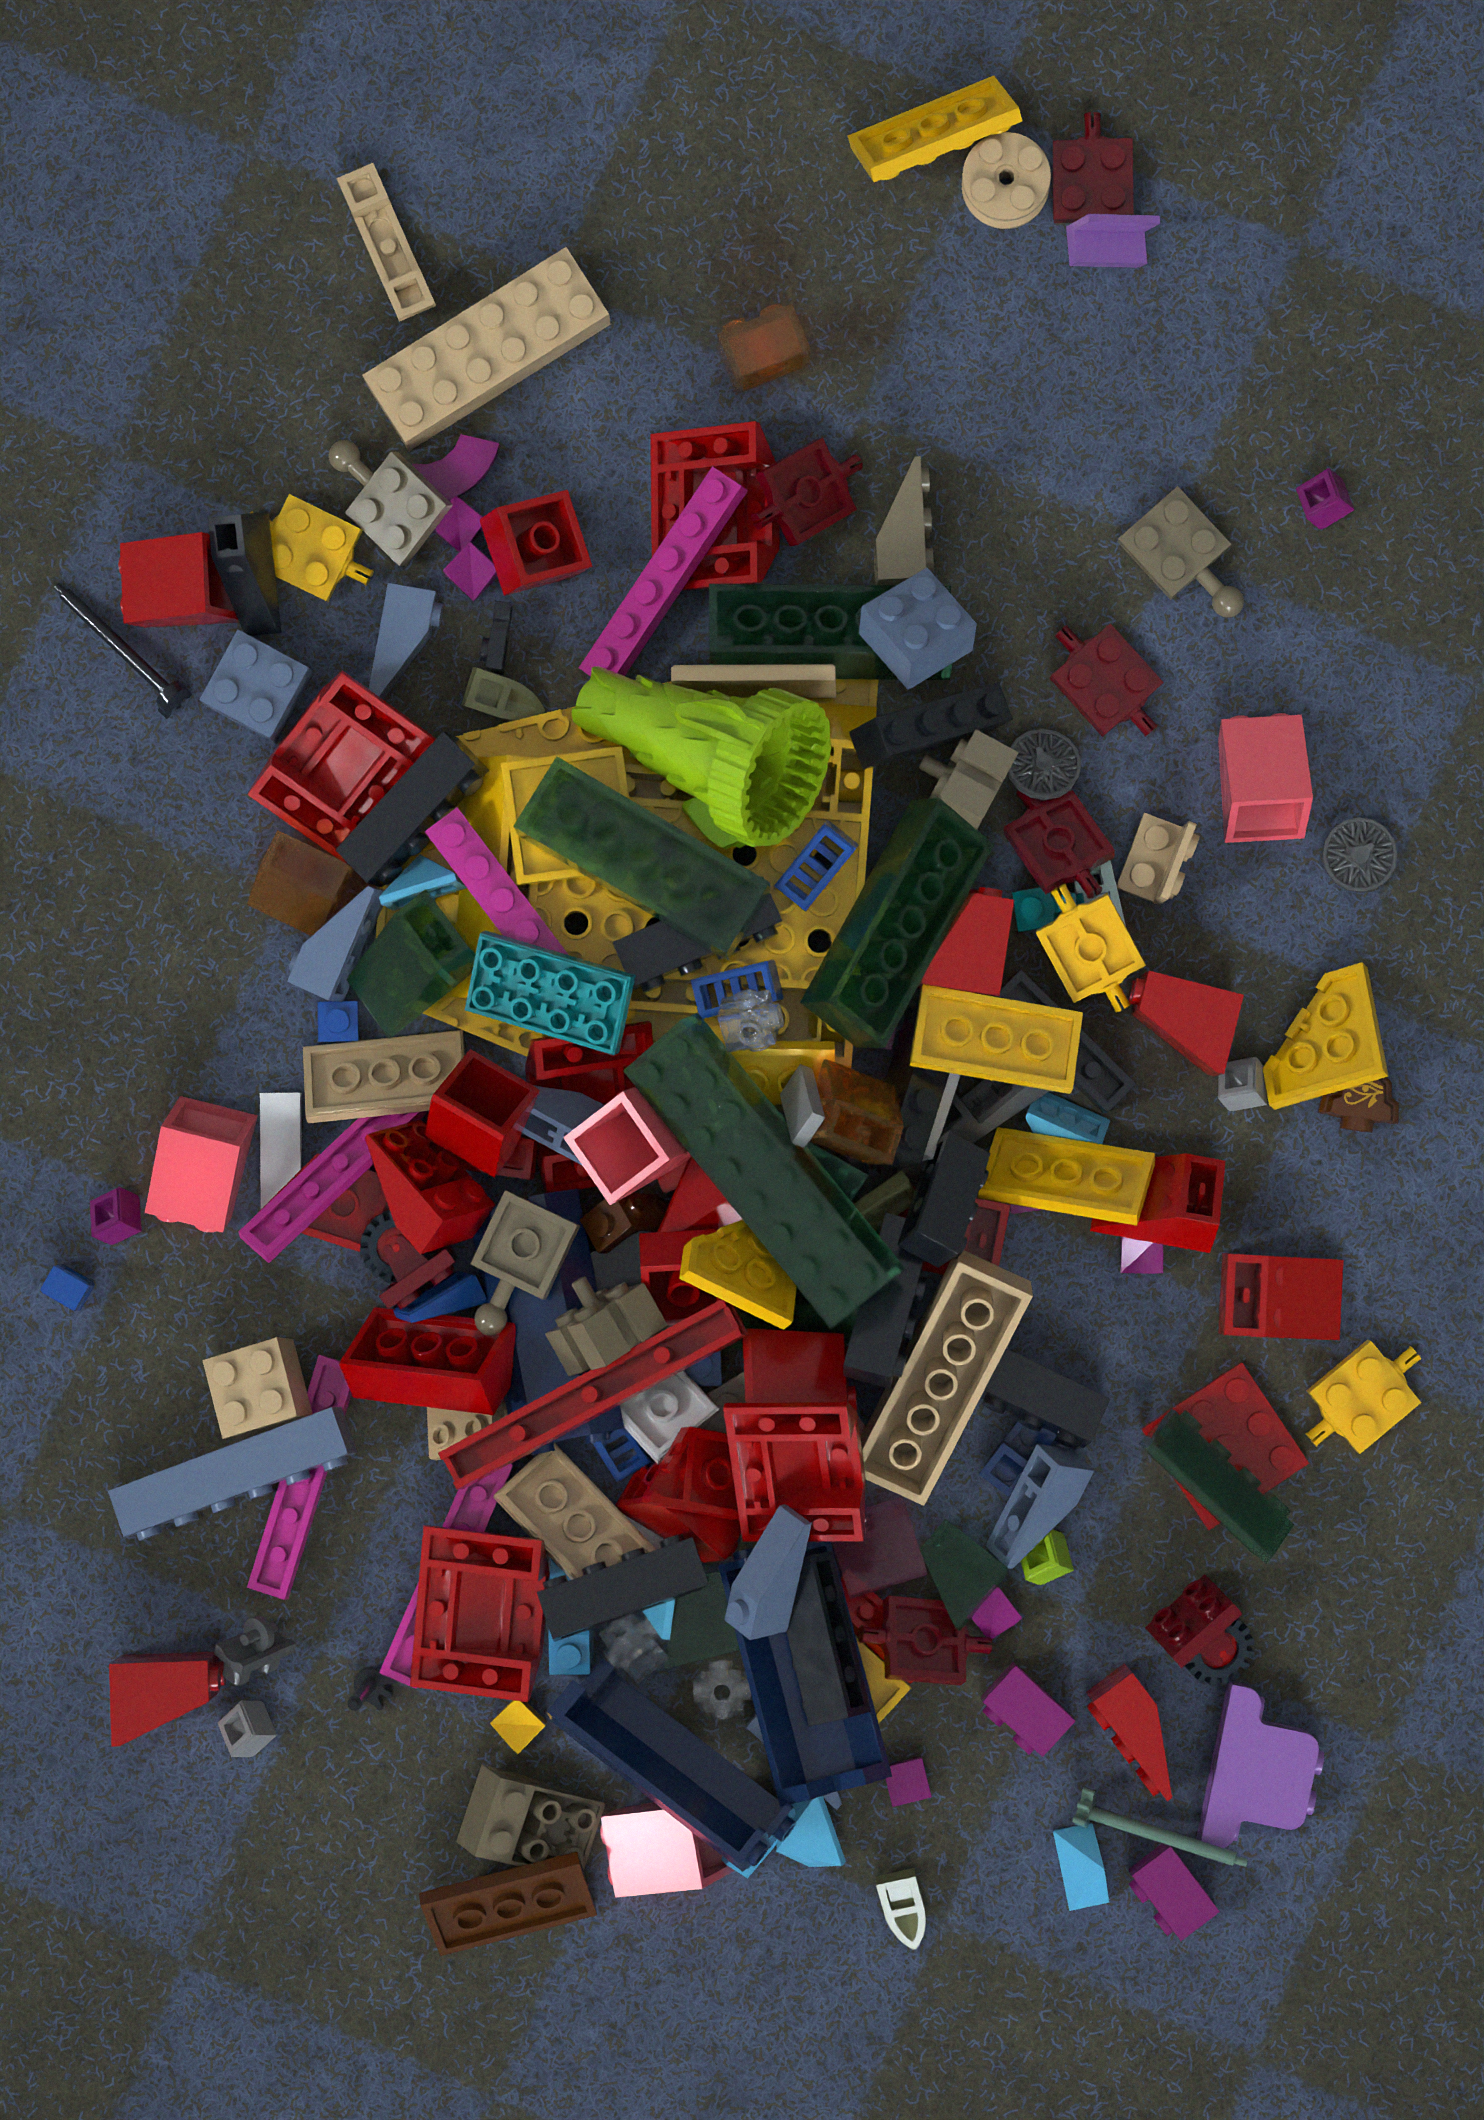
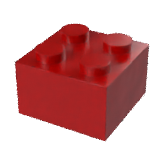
[479,490,593,596]
[639,1229,721,1326]

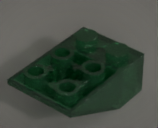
[346,889,476,1039]

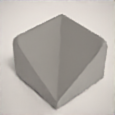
[1218,1057,1267,1111]
[217,1700,277,1757]

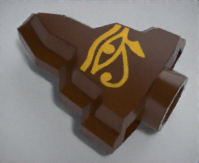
[1318,1077,1399,1133]

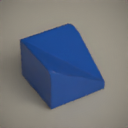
[41,1264,95,1311]

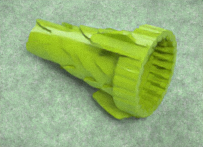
[572,666,831,849]

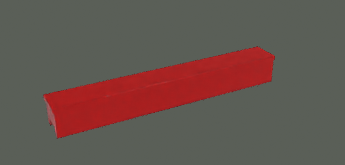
[438,1299,749,1490]

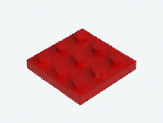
[1140,1362,1309,1530]

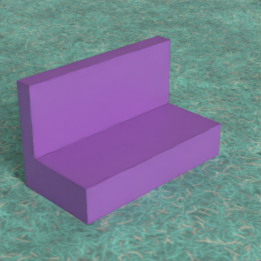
[1066,214,1160,268]

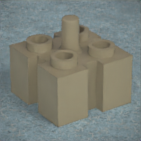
[919,730,1019,846]
[545,1276,668,1376]

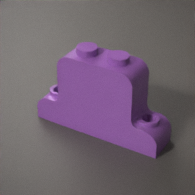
[1196,1680,1324,1848]

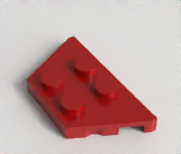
[260,1153,390,1252]
[641,1426,739,1521]

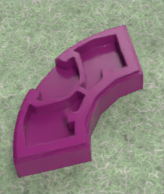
[412,434,500,501]

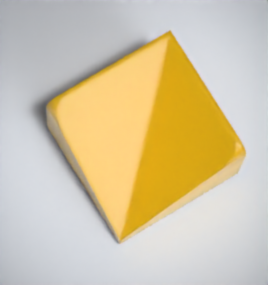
[490,1700,547,1754]

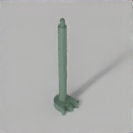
[1072,1787,1248,1867]

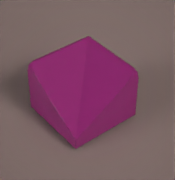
[1296,468,1354,530]
[433,495,483,552]
[443,541,498,602]
[90,1187,142,1245]
[1120,1237,1163,1274]
[965,1584,1023,1639]

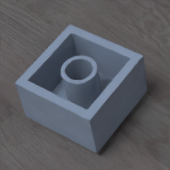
[859,568,977,690]
[199,629,313,744]

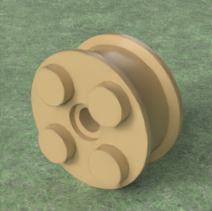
[962,132,1051,229]

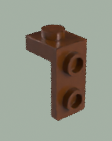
[580,1193,668,1254]

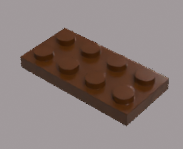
[419,1852,597,1956]

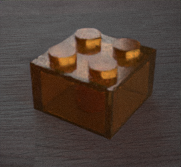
[717,303,811,395]

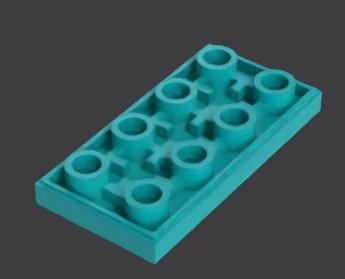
[465,930,636,1056]

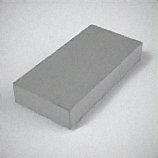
[780,1064,825,1148]

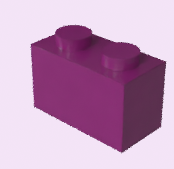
[981,1662,1075,1757]
[1128,1843,1220,1941]

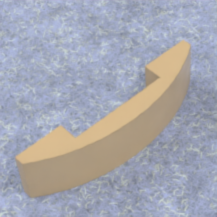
[337,163,436,322]

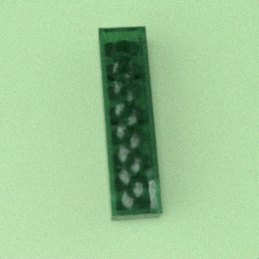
[623,1013,906,1328]

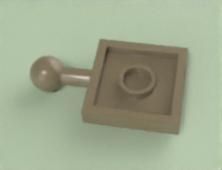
[328,440,453,566]
[1117,486,1244,618]
[470,1190,581,1335]

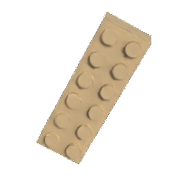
[362,247,611,451]
[860,1251,1033,1506]

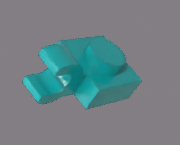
[1012,887,1085,932]

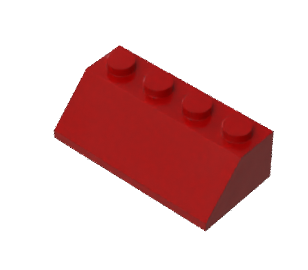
[339,1307,516,1415]

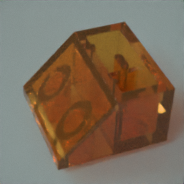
[247,830,354,936]
[810,1059,904,1165]

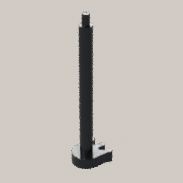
[54,583,192,719]
[347,1667,398,1711]

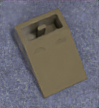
[873,456,934,592]
[456,1765,606,1869]

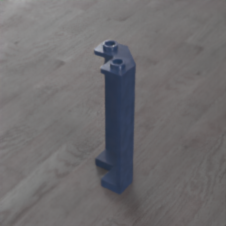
[473,1189,624,1455]
[718,1542,892,1806]
[547,1658,796,1872]

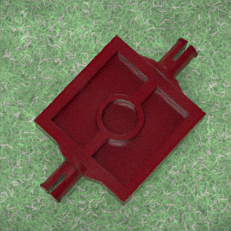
[1053,112,1134,223]
[751,437,863,547]
[1050,623,1164,737]
[1004,790,1115,899]
[858,1596,992,1686]

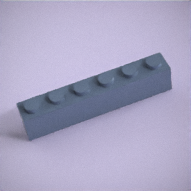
[108,1407,357,1541]

